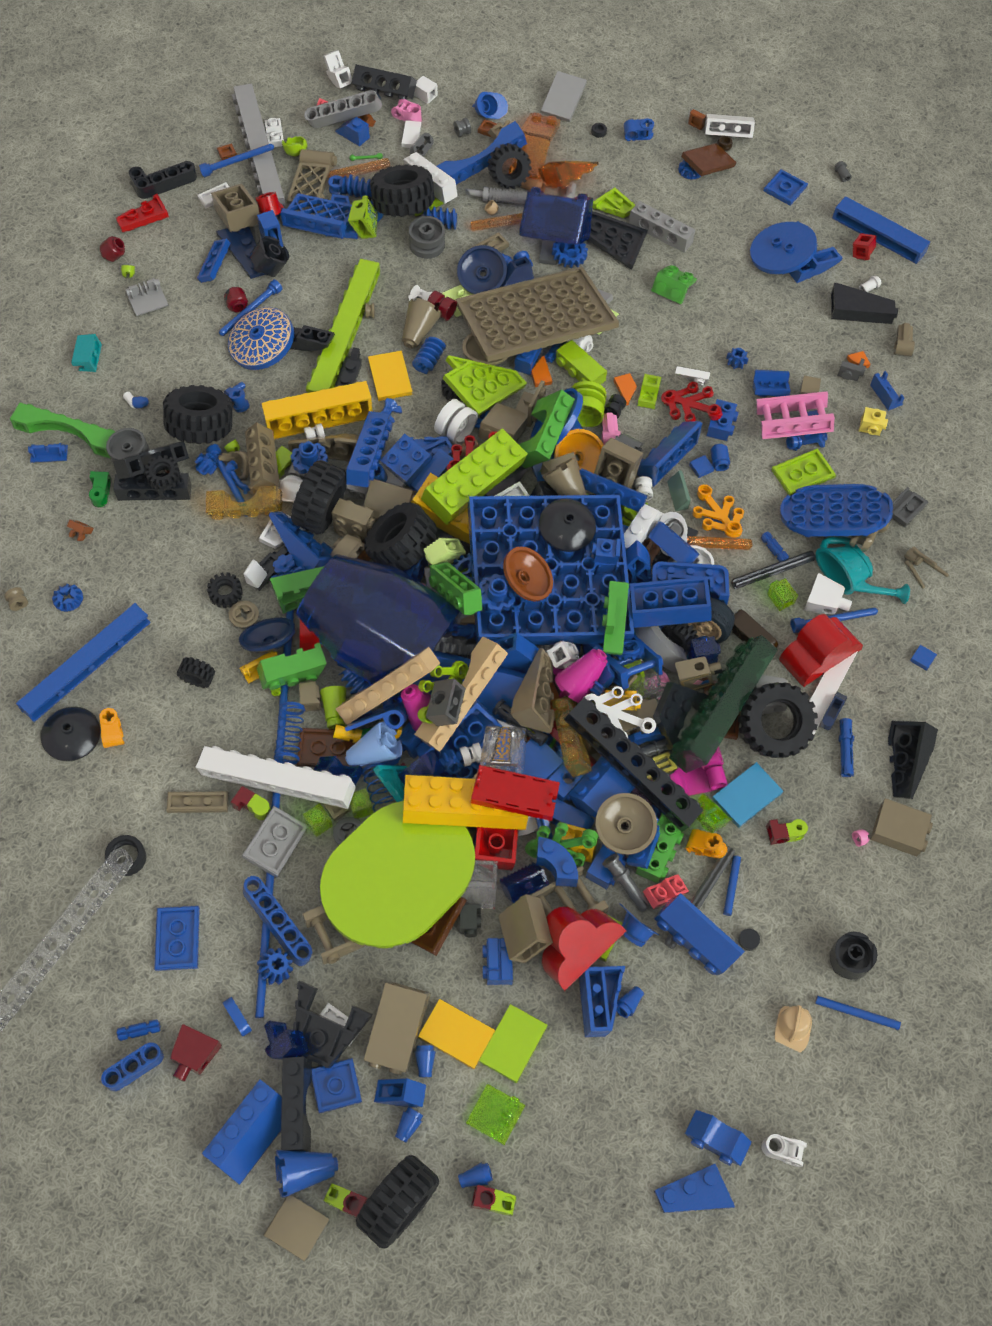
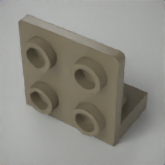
[515,380,546,427]

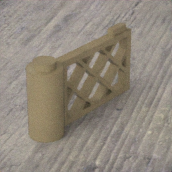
[287,149,337,207]

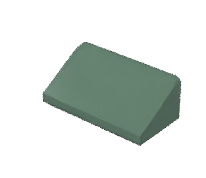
[667,470,691,511]

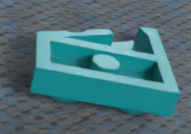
[373,765,409,802]

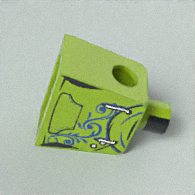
[348,195,378,239]

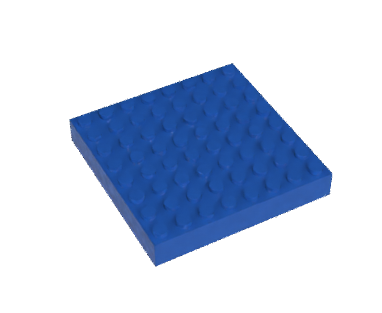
[468,495,634,645]

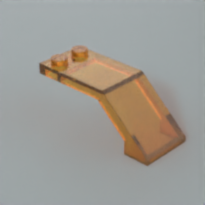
[509,113,561,179]

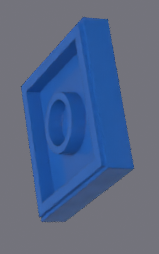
[763,169,808,206]
[311,1058,362,1114]

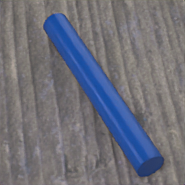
[723,856,741,916]

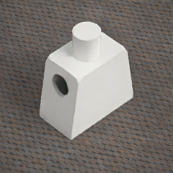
[804,573,852,616]

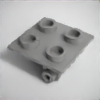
[125,278,169,316]

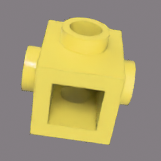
[859,407,888,436]

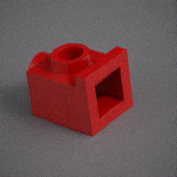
[853,233,876,260]

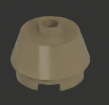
[330,534,365,571]

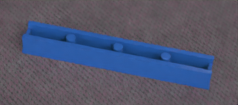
[16,603,151,722]

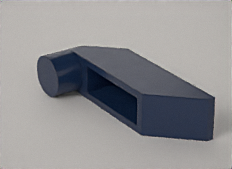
[820,692,847,730]

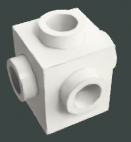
[547,641,579,669]

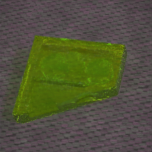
[697,793,732,833]

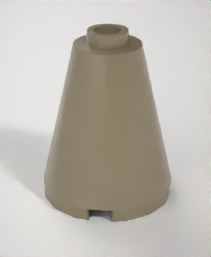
[402,298,441,349]
[542,458,587,495]

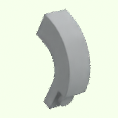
[634,626,687,672]

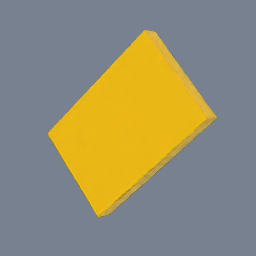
[368,351,412,401]
[418,999,495,1069]

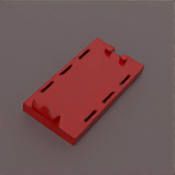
[470,765,560,821]

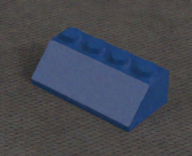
[637,421,702,487]
[630,576,712,628]
[415,700,503,777]
[568,745,638,818]
[654,893,745,975]
[202,1080,282,1185]

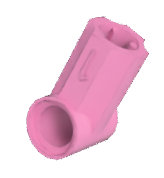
[601,413,621,445]

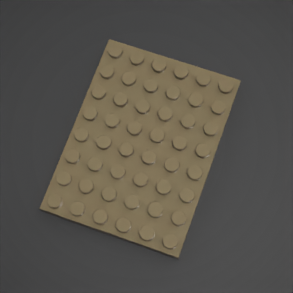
[456,266,619,362]

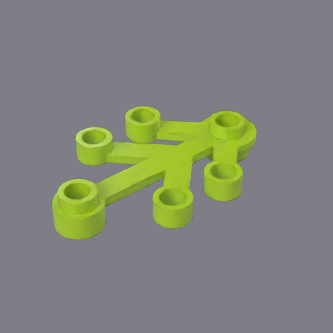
[418,661,469,724]

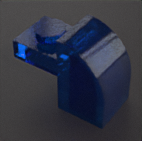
[314,756,363,786]
[264,1021,308,1060]

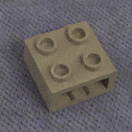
[332,498,376,543]

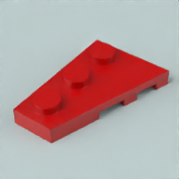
[116,194,169,233]

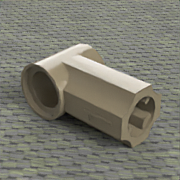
[894,323,915,357]

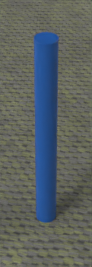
[815,996,901,1030]

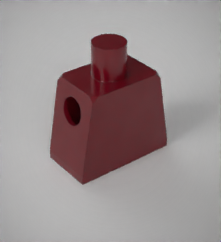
[170,1024,222,1082]

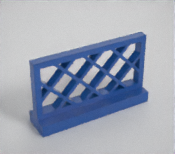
[280,193,352,239]

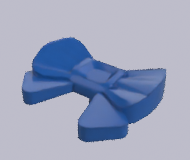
[380,398,402,423]

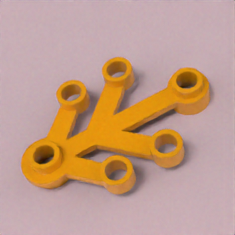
[692,484,744,538]

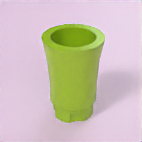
[320,686,347,729]

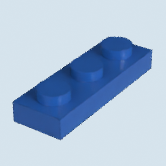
[197,238,231,283]

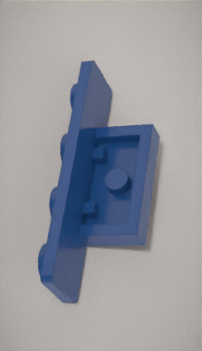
[579,469,647,512]

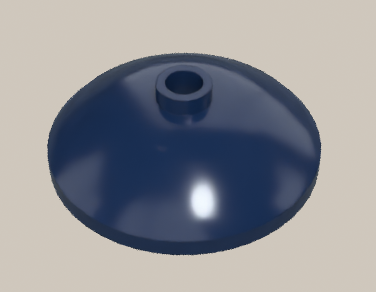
[457,245,507,294]
[239,617,296,653]

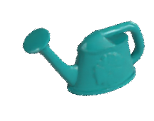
[816,537,910,604]

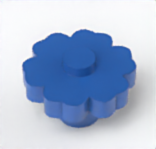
[291,441,328,474]
[478,574,516,614]

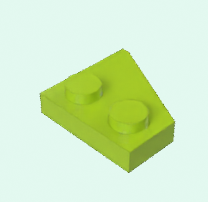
[591,187,635,218]

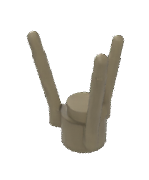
[904,546,949,588]

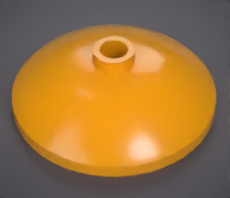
[554,429,604,473]

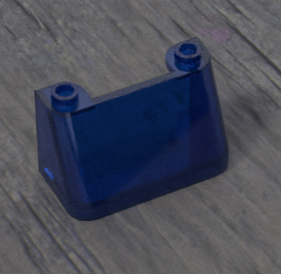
[519,187,593,244]

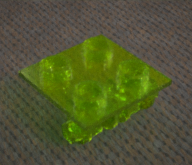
[466,1084,525,1145]

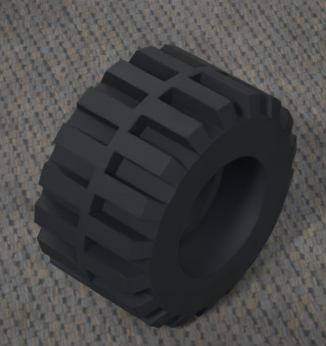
[488,143,531,189]

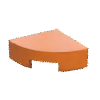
[847,351,870,368]

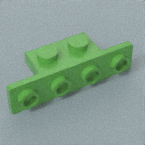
[602,581,629,655]

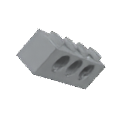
[629,201,695,253]

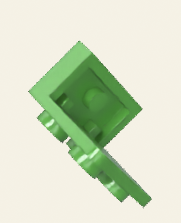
[651,265,697,304]

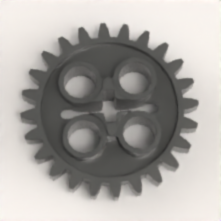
[417,631,476,655]

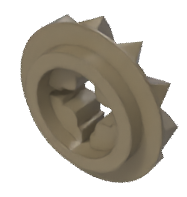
[229,601,259,629]

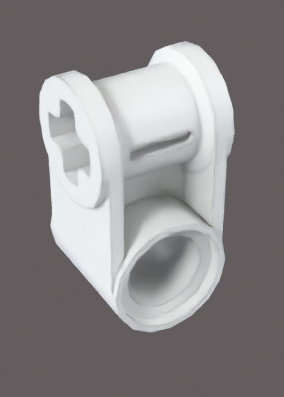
[761,1134,807,1167]

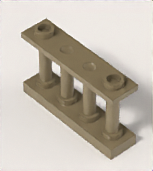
[513,866,609,949]
[302,905,366,965]

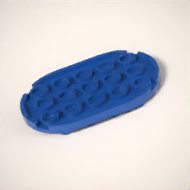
[780,484,893,537]

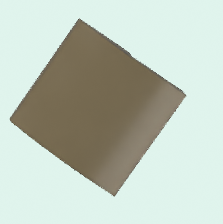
[264,1195,329,1261]

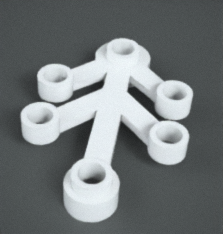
[585,686,656,738]

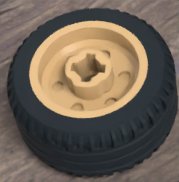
[688,597,735,644]

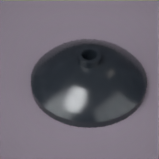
[539,499,596,552]
[40,707,101,761]

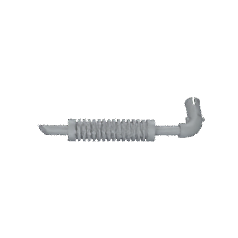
[465,182,576,207]

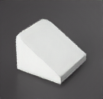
[244,560,267,588]

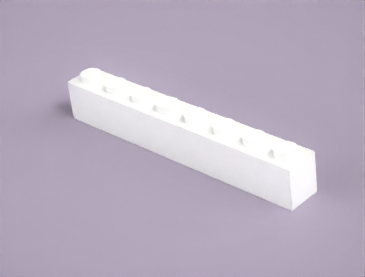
[196,746,356,809]

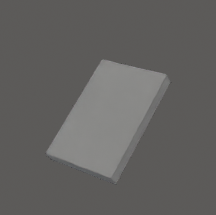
[541,71,587,122]
[242,806,308,878]

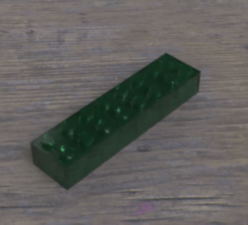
[669,635,778,773]

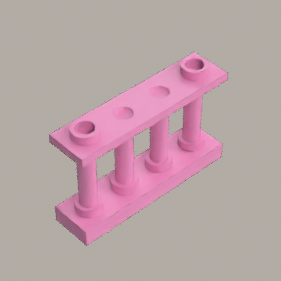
[757,391,835,439]

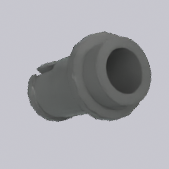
[835,161,852,182]

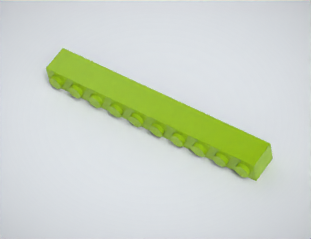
[306,259,380,393]

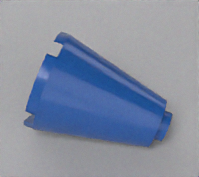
[275,1150,338,1198]

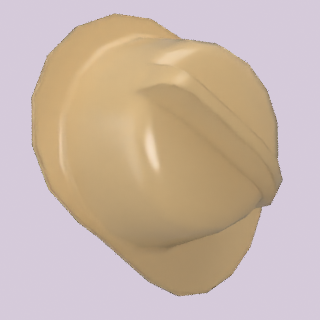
[775,1005,812,1052]

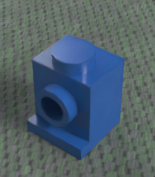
[591,538,621,565]

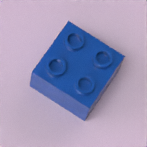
[380,433,432,489]

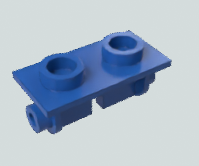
[28,443,68,463]

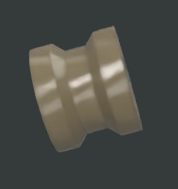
[4,587,28,611]

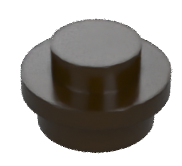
[717,136,733,151]

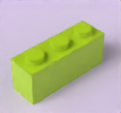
[556,340,607,385]

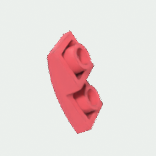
[643,874,689,909]

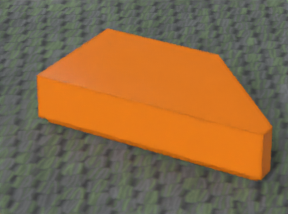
[531,356,552,387]
[614,373,637,406]

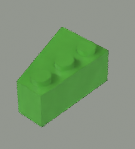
[270,566,336,614]
[257,643,327,690]

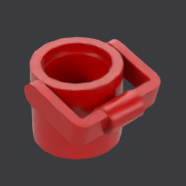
[255,192,284,216]

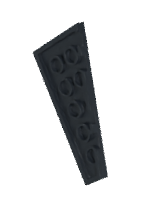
[550,198,648,270]

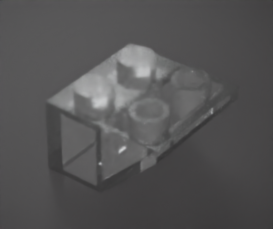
[461,860,498,909]

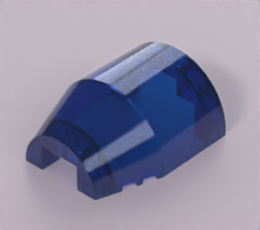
[296,554,462,703]

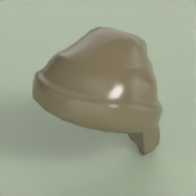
[218,451,249,479]

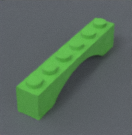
[10,403,115,459]

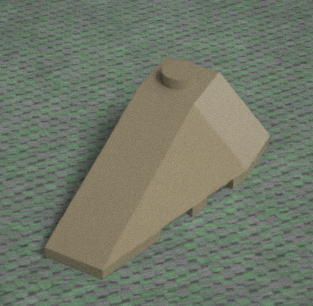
[288,434,359,461]
[511,648,554,733]

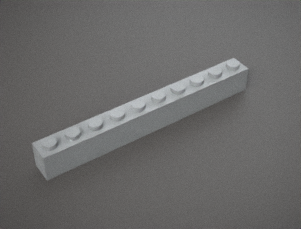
[232,83,286,209]

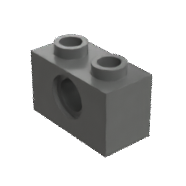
[426,679,466,726]

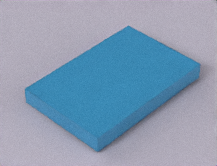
[712,762,783,828]

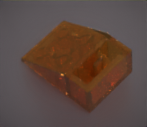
[538,161,599,189]

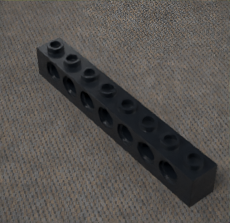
[564,697,703,832]

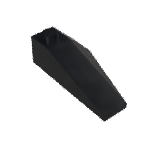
[888,721,938,799]

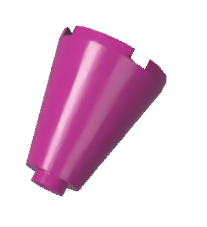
[555,649,608,703]
[401,684,431,731]

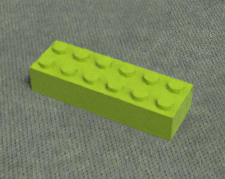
[421,428,528,525]

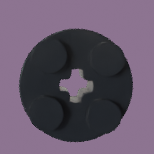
[250,236,289,277]
[830,932,878,980]

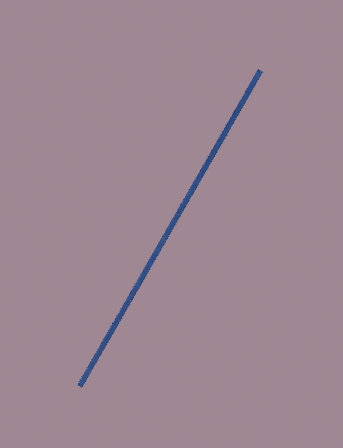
[255,564,297,1018]

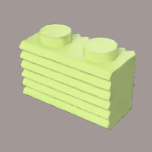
[424,538,466,565]

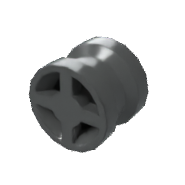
[453,118,471,137]

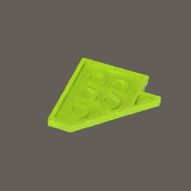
[443,355,527,416]

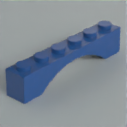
[436,121,527,185]

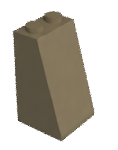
[364,982,431,1075]

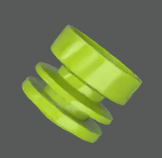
[571,381,607,427]

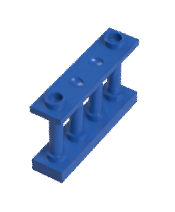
[582,634,663,689]

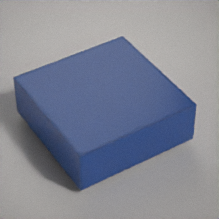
[689,455,714,478]
[910,645,937,671]

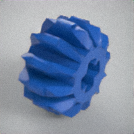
[257,948,293,985]

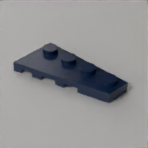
[216,227,266,279]

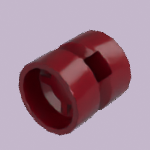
[427,290,457,321]

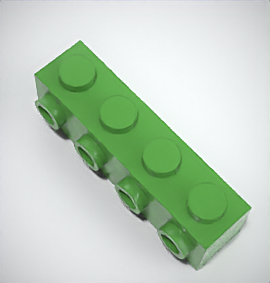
[429,561,482,615]
[635,802,684,884]

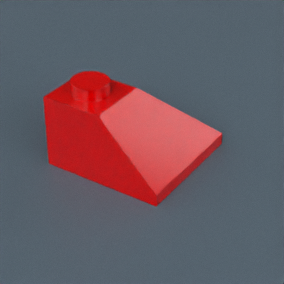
[475,827,518,871]

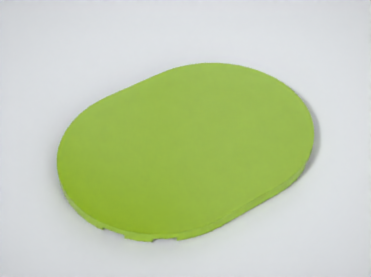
[320,801,475,948]

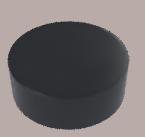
[591,123,607,138]
[738,929,760,951]

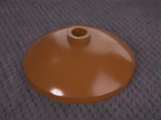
[503,547,553,602]

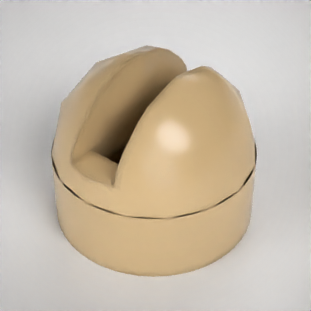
[484,200,499,215]

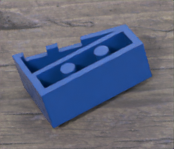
[579,966,625,1037]

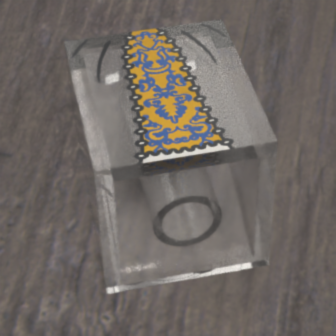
[480,726,526,774]

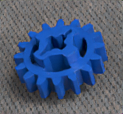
[551,235,588,268]

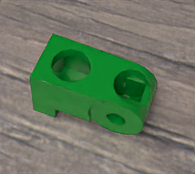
[89,471,112,508]

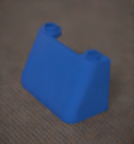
[651,562,729,605]

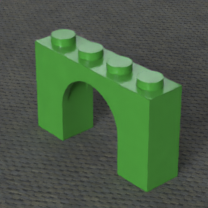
[519,389,575,469]

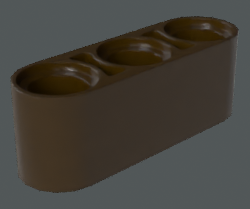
[732,609,778,659]

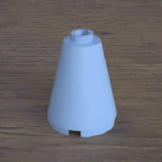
[345,721,402,768]

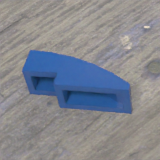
[789,247,843,283]

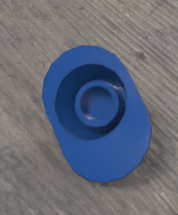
[472,92,508,119]
[619,903,659,947]

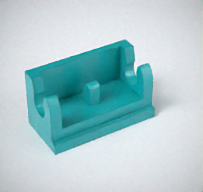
[71,334,102,372]

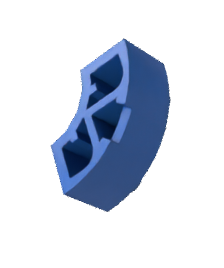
[625,540,651,587]
[536,837,578,887]
[685,1110,752,1166]

